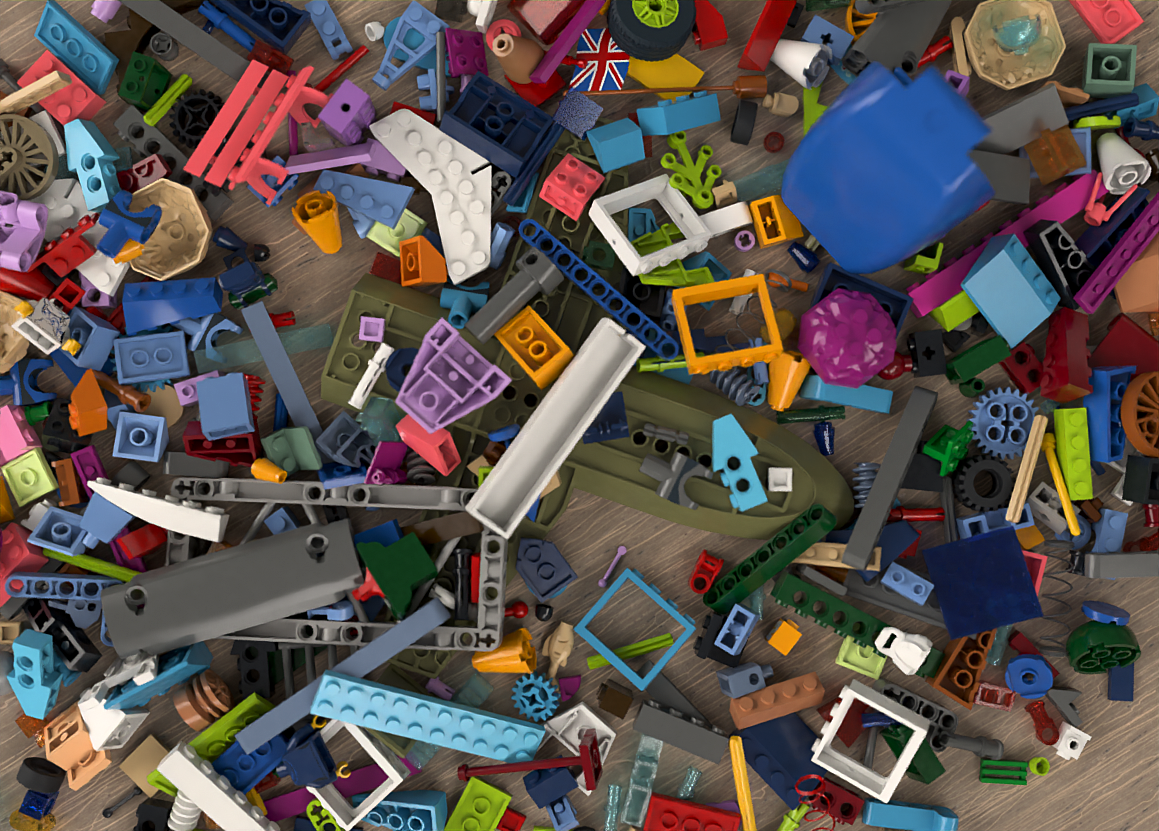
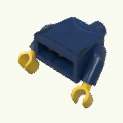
[277,714,351,789]

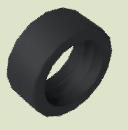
[730,99,758,146]
[16,757,66,793]

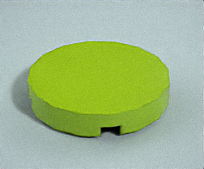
[1073,116,1121,130]

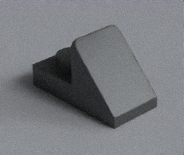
[1045,686,1083,727]

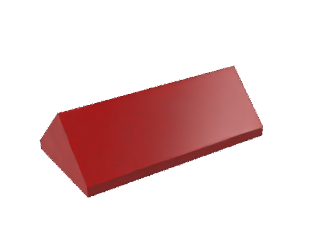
[737,0,797,72]

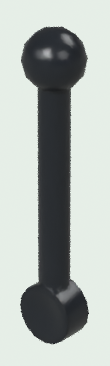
[103,786,143,818]

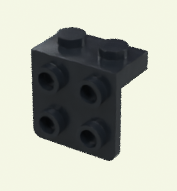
[42,398,94,454]
[693,610,749,668]

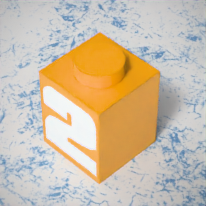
[765,618,802,656]

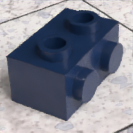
[523,754,579,809]

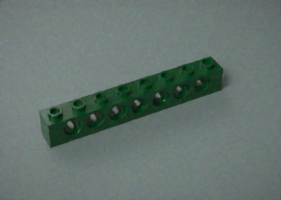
[770,570,945,678]

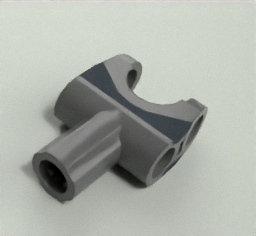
[639,452,714,510]

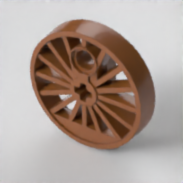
[1121,371,1159,458]

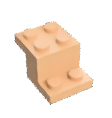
[43,700,112,791]

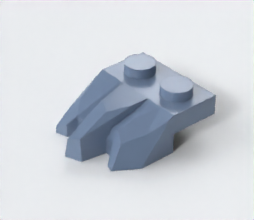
[314,411,380,468]

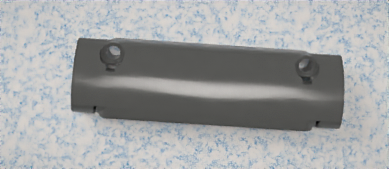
[101,518,366,659]

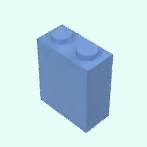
[196,372,255,441]

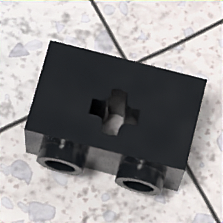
[907,329,947,378]

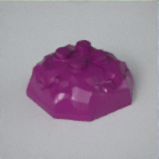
[797,288,897,389]

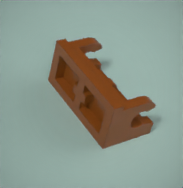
[51,458,88,507]

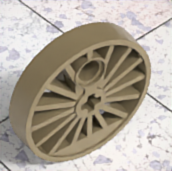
[0,114,59,201]

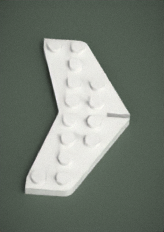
[369,109,492,286]
[4,178,130,297]

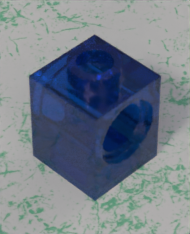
[18,789,59,821]

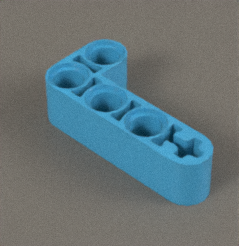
[800,375,893,414]
[862,797,959,831]

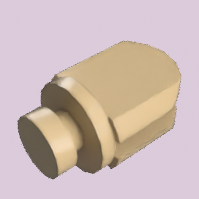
[763,92,799,118]

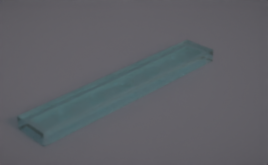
[193,323,333,374]

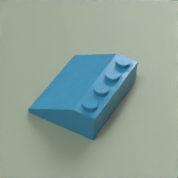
[961,233,1061,349]
[103,641,213,710]

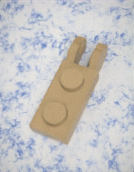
[948,16,971,77]

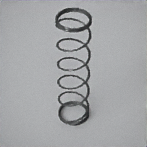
[711,269,792,372]
[1039,540,1075,657]

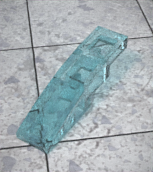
[733,158,790,202]
[620,733,663,827]

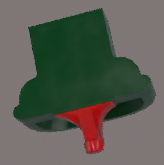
[351,532,438,621]

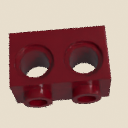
[998,342,1044,394]
[808,776,865,825]

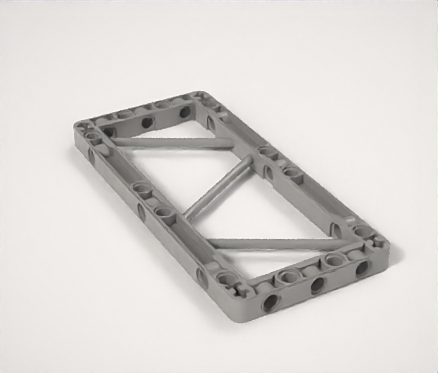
[166,478,508,651]

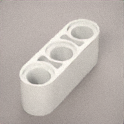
[699,201,754,239]

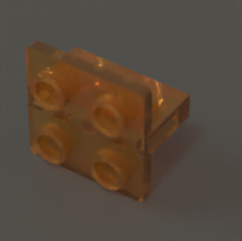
[1024,125,1086,185]

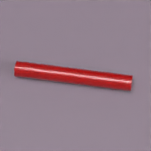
[313,44,369,93]

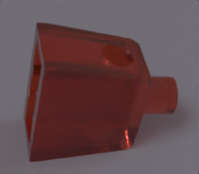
[816,696,872,748]

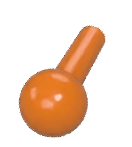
[767,272,809,292]

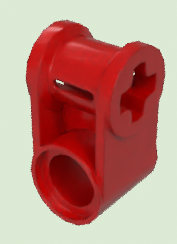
[688,549,724,594]

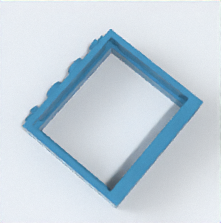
[573,568,697,691]

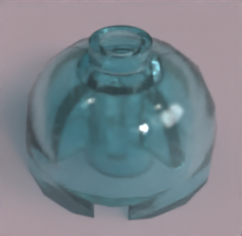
[992,14,1042,55]

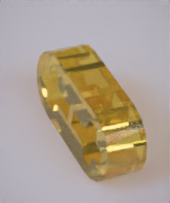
[9,807,56,831]

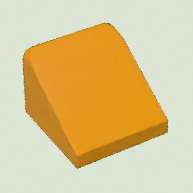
[1010,525,1045,551]

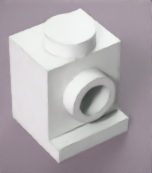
[20,498,58,531]
[1051,721,1091,760]

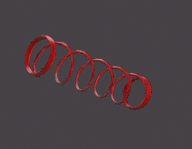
[795,774,835,831]

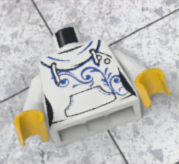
[11,298,81,356]

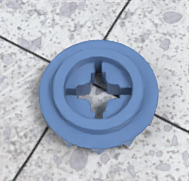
[1054,514,1091,550]

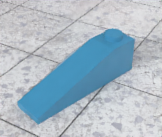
[352,790,448,831]

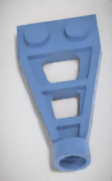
[372,0,450,91]

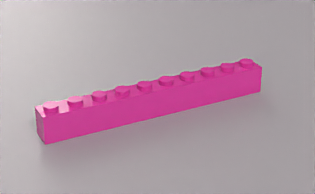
[905,169,1109,318]

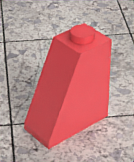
[396,414,462,477]

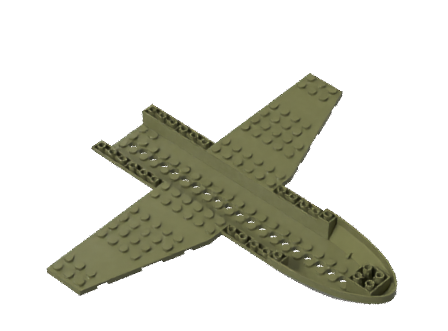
[321,109,854,679]

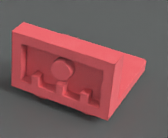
[539,154,605,221]

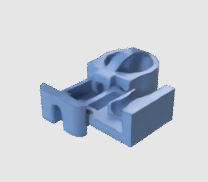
[307,597,354,621]

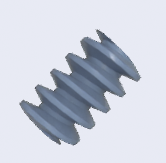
[709,367,760,406]
[852,462,881,508]

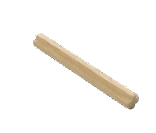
[1005,415,1048,523]

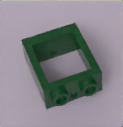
[118,51,172,112]
[945,335,1012,385]
[880,719,946,785]

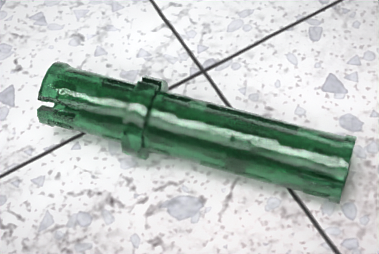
[776,405,846,425]

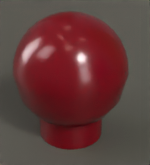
[877,351,912,381]

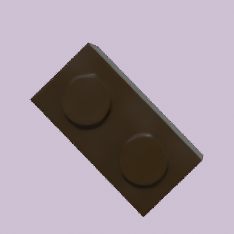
[596,679,634,720]

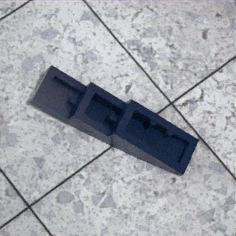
[655,328,750,353]

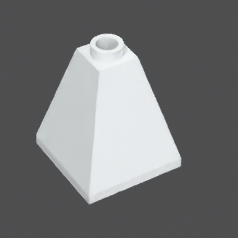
[77,688,150,751]

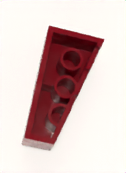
[1040,307,1093,404]

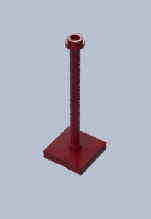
[457,728,603,791]

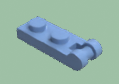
[304,0,353,60]

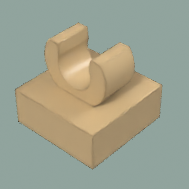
[711,179,738,210]

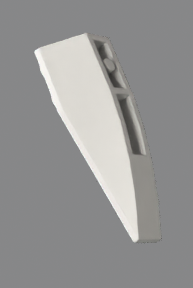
[87,477,230,542]

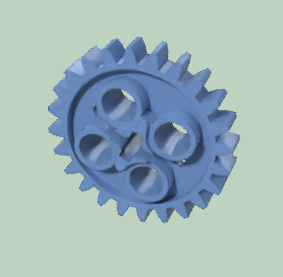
[966,387,1039,460]

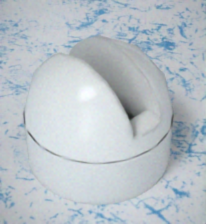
[365,21,384,41]

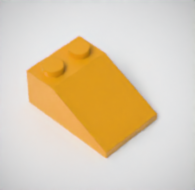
[494,305,574,391]

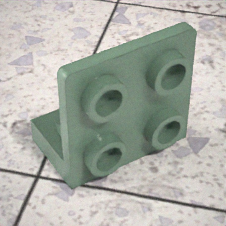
[260,426,323,477]

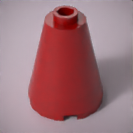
[0,267,57,302]

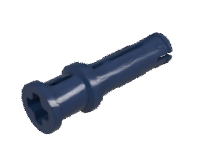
[1123,117,1159,141]

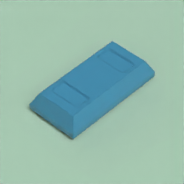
[506,173,539,213]

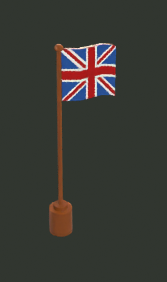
[563,28,767,99]

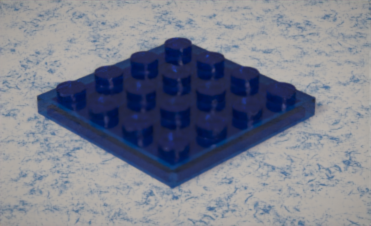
[922,526,1044,640]

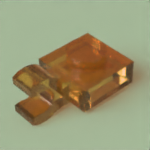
[15,713,50,748]

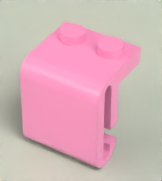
[0,405,43,467]

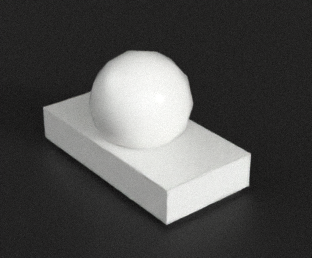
[467,0,498,34]

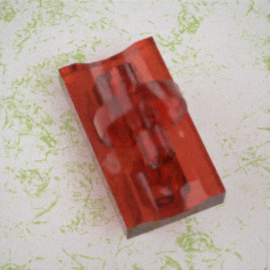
[247,39,294,75]

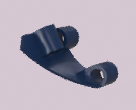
[826,519,920,582]

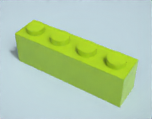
[1053,407,1093,500]

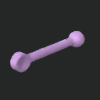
[598,546,626,588]

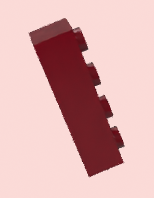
[1006,630,1060,679]

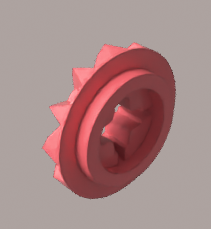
[486,19,521,51]

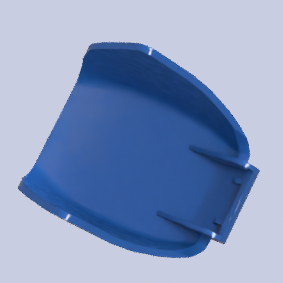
[781,61,995,274]

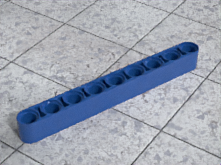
[519,219,679,361]

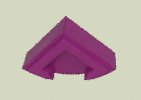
[559,674,581,701]

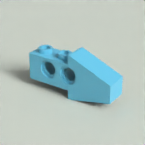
[64,118,122,213]
[712,414,768,512]
[7,629,62,720]

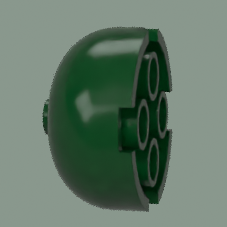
[1066,620,1141,674]

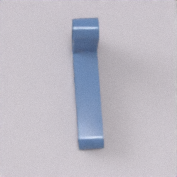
[5,572,126,646]

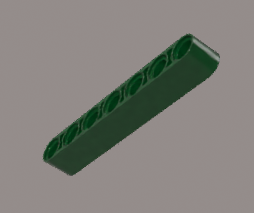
[703,504,837,615]

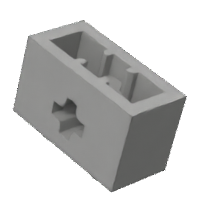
[1026,481,1081,535]

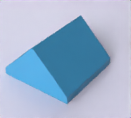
[586,117,645,174]

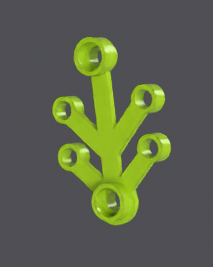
[660,131,722,209]

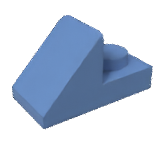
[546,793,579,831]

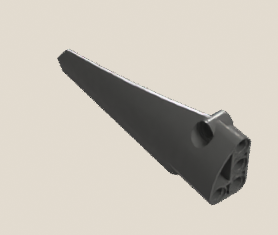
[842,0,952,85]

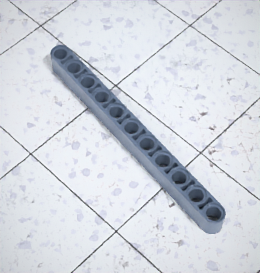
[234,597,451,755]

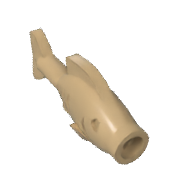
[542,620,574,691]

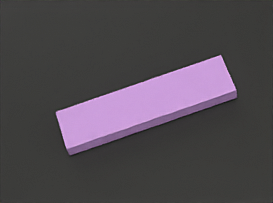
[284,142,376,175]

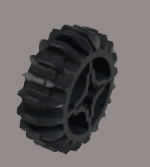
[169,89,229,149]

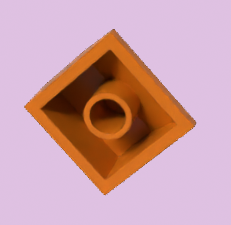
[399,236,448,287]
[68,369,107,437]

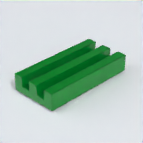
[979,758,1028,785]

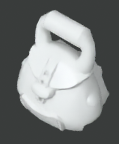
[875,627,933,675]

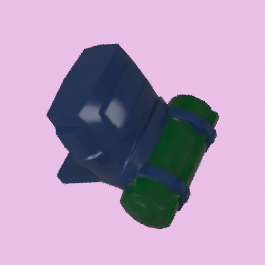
[218,249,278,310]

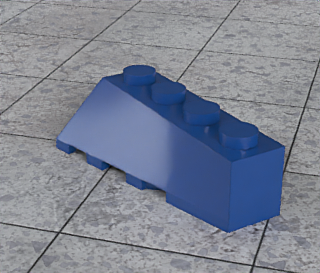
[122,277,223,337]
[1083,365,1136,463]

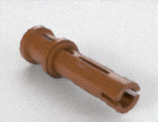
[92,369,151,413]

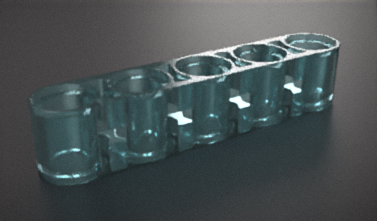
[404,672,494,771]

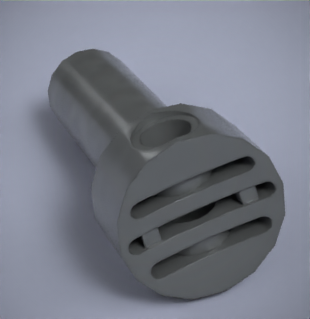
[464,246,564,345]

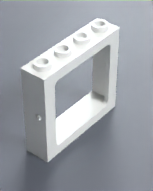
[588,174,712,276]
[811,679,931,803]
[306,719,411,831]

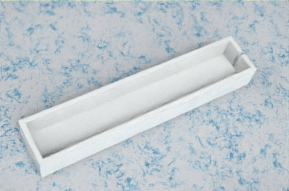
[465,318,646,539]

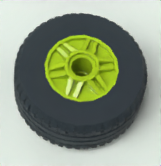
[607,0,696,62]

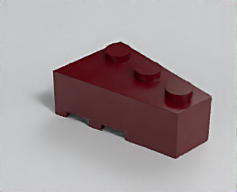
[182,419,264,467]

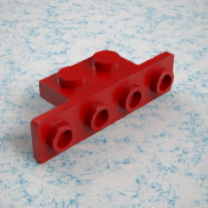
[26,212,100,278]

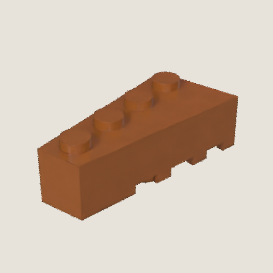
[925,611,1000,711]

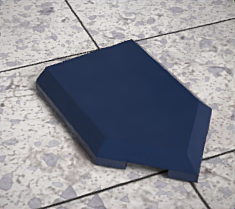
[515,537,578,603]

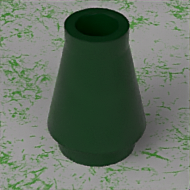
[959,377,985,398]

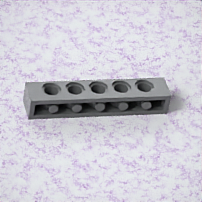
[113,105,234,221]

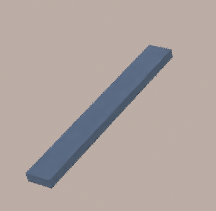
[241,301,336,474]

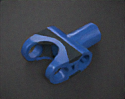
[96,190,162,259]
[0,359,57,406]

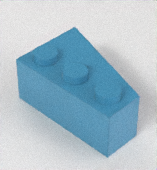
[637,90,721,136]

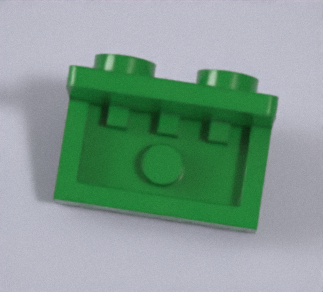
[923,420,974,477]

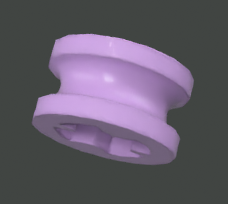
[734,230,755,252]

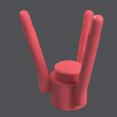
[1083,172,1138,226]

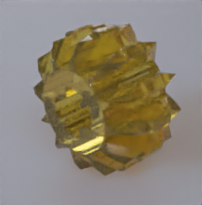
[759,307,797,344]

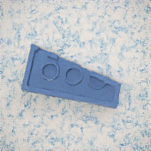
[313,169,415,230]

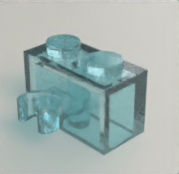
[355,397,401,447]

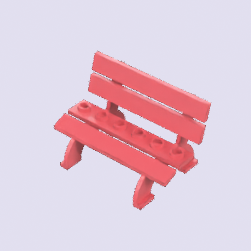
[183,60,334,205]

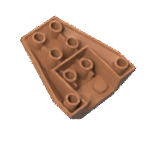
[1113,231,1159,313]

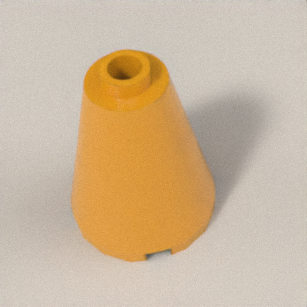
[292,190,343,254]
[767,350,811,411]
[472,628,537,673]

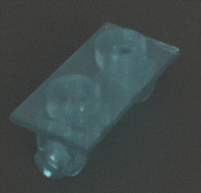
[985,617,1013,666]

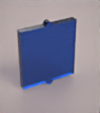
[552,86,603,141]

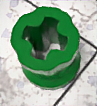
[24,401,53,426]

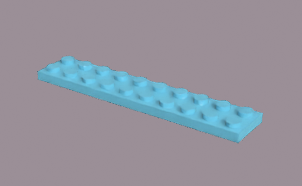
[310,670,546,763]

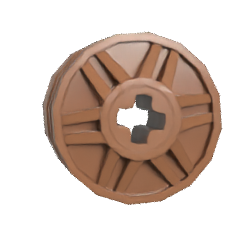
[173,669,235,732]

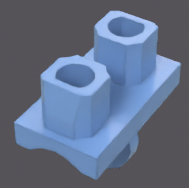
[417,69,455,115]
[659,288,688,332]

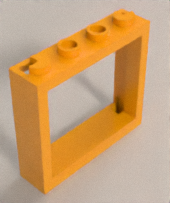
[671,274,783,375]

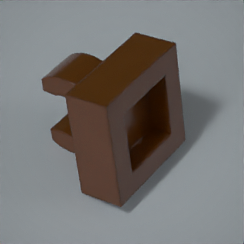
[483,440,507,466]
[1073,497,1104,523]

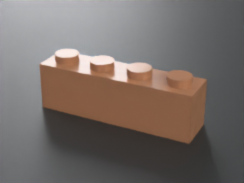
[729,672,825,730]

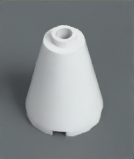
[770,39,832,90]
[1096,133,1151,195]

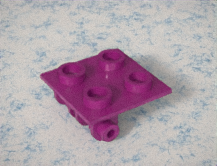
[445,28,489,78]
[364,441,408,485]

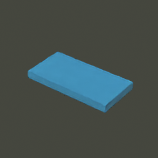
[34,0,119,95]

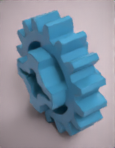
[511,671,561,722]

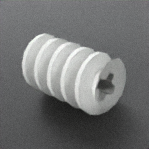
[167,789,202,831]

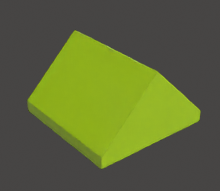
[928,289,980,332]

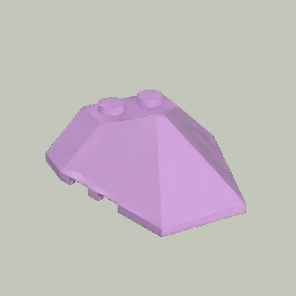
[395,318,512,434]

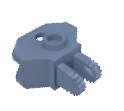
[48,582,102,629]

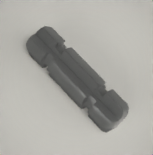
[643,423,689,445]

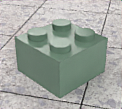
[1082,43,1137,98]

